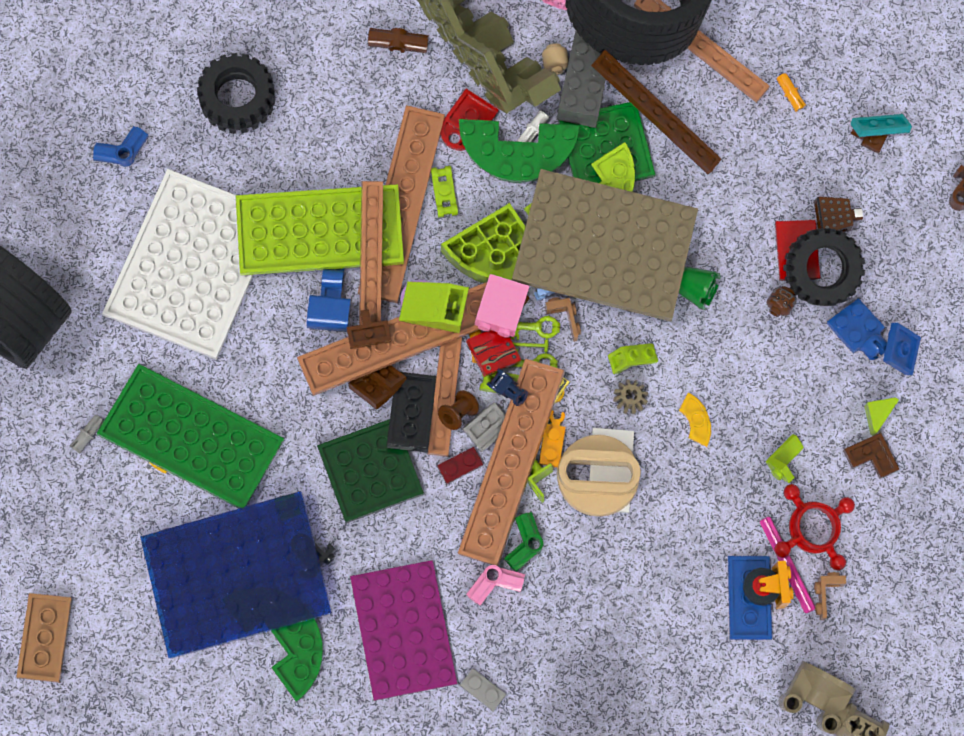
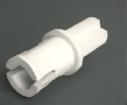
[517,111,549,142]

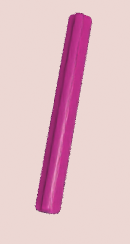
[760,517,816,613]

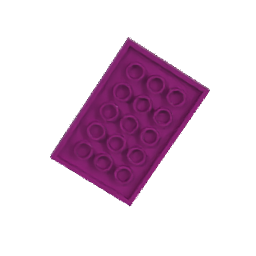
[350,560,457,701]

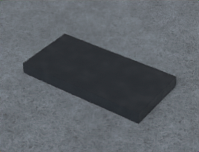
[386,372,437,453]

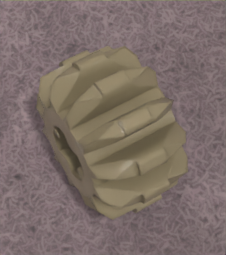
[613,379,648,414]

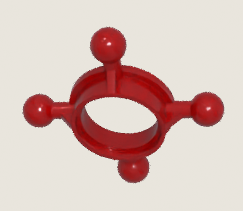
[774,484,855,571]

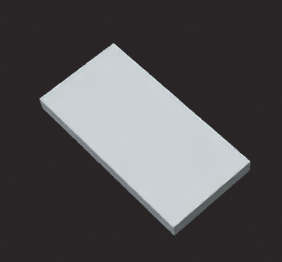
[589,428,634,513]

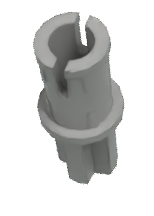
[70,415,104,454]

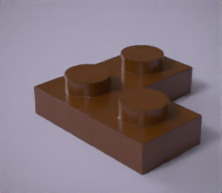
[843,433,899,479]

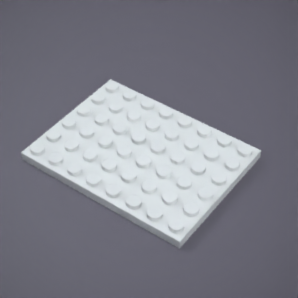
[102,169,253,360]

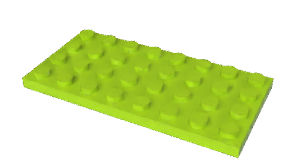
[235,184,404,276]

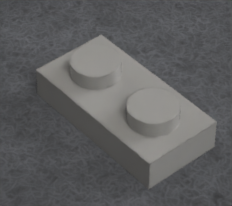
[460,669,506,712]

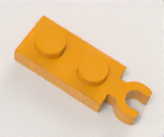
[539,410,566,468]

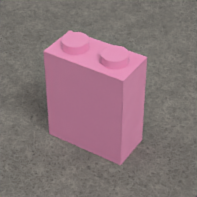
[475,274,529,337]

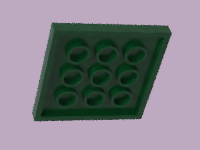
[317,419,424,524]

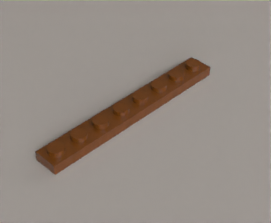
[591,50,721,175]

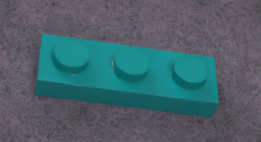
[850,114,912,137]

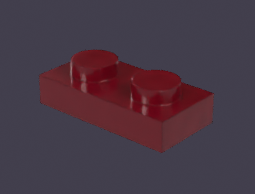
[437,447,483,485]

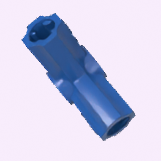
[93,126,149,167]

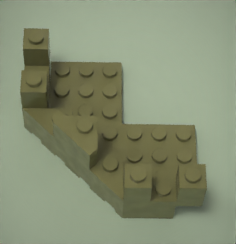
[418,0,561,114]

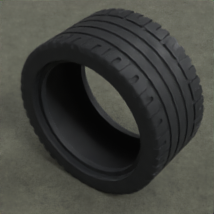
[565,0,712,65]
[0,246,72,369]

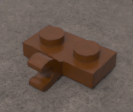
[347,309,391,349]

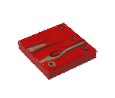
[466,330,521,377]

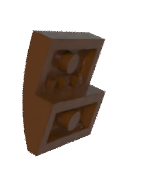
[348,365,406,410]

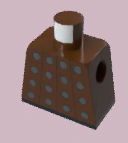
[814,197,863,232]

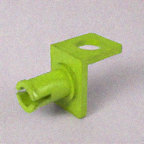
[528,459,553,503]

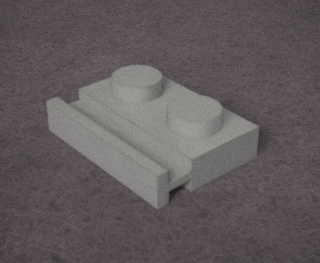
[462,402,505,452]

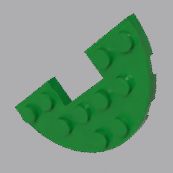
[459,119,579,183]
[222,587,323,703]

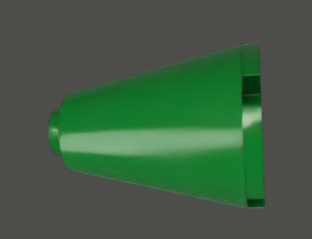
[679,266,721,310]

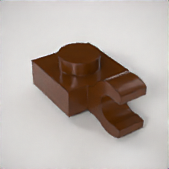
[850,129,888,154]

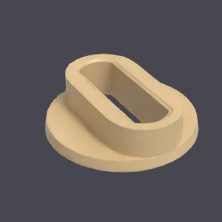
[557,435,641,516]

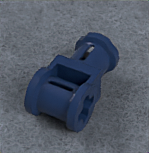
[486,368,528,406]

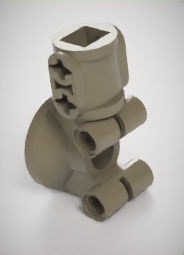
[778,661,890,736]

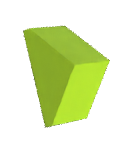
[864,397,899,436]

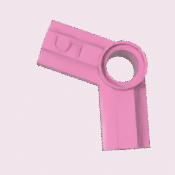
[466,565,525,606]

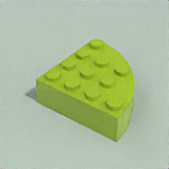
[441,203,525,283]

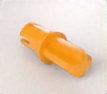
[777,73,806,112]

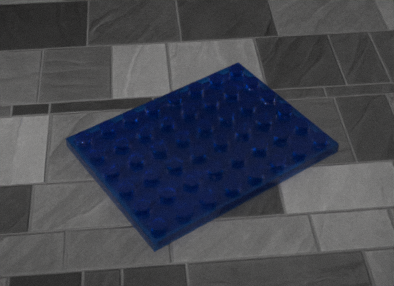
[140,491,333,659]

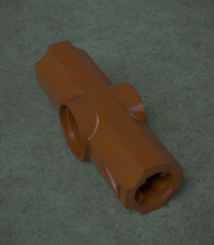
[367,28,429,53]

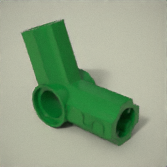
[504,512,544,572]

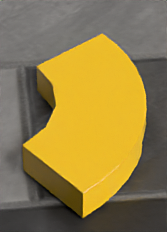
[679,392,711,447]

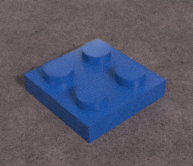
[883,323,921,375]

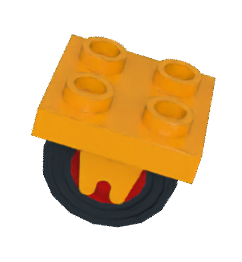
[743,561,793,609]

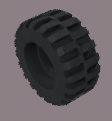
[197,53,275,134]
[783,228,865,306]

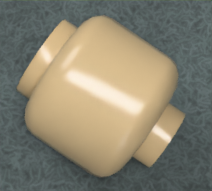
[542,43,569,75]

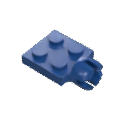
[827,298,887,360]

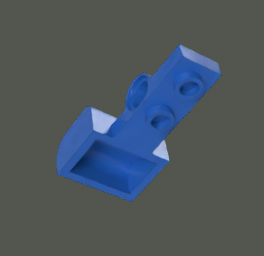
[307,268,351,332]

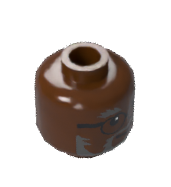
[766,286,797,317]

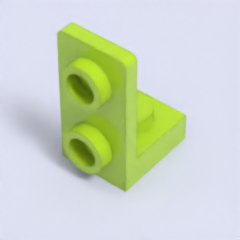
[608,343,658,374]

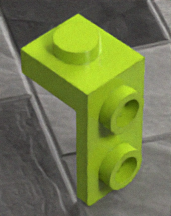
[765,434,804,483]

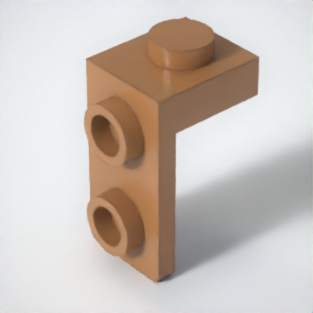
[545,297,581,342]
[814,572,846,620]

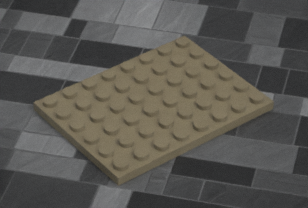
[512,169,698,322]

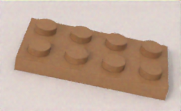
[16,593,72,683]

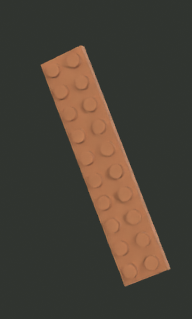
[358,105,445,304]
[297,282,487,396]
[458,359,565,566]

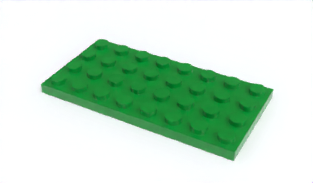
[97,364,284,511]

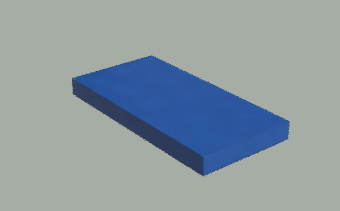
[728,556,772,640]

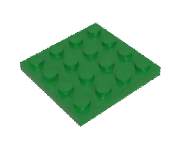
[558,102,655,183]

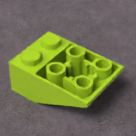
[399,281,469,333]

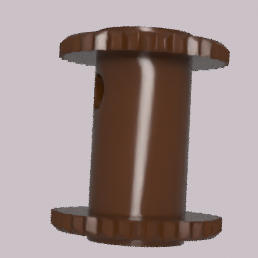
[438,390,479,430]

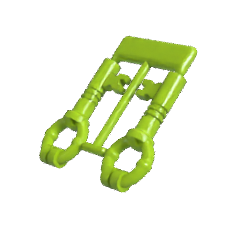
[510,316,560,368]

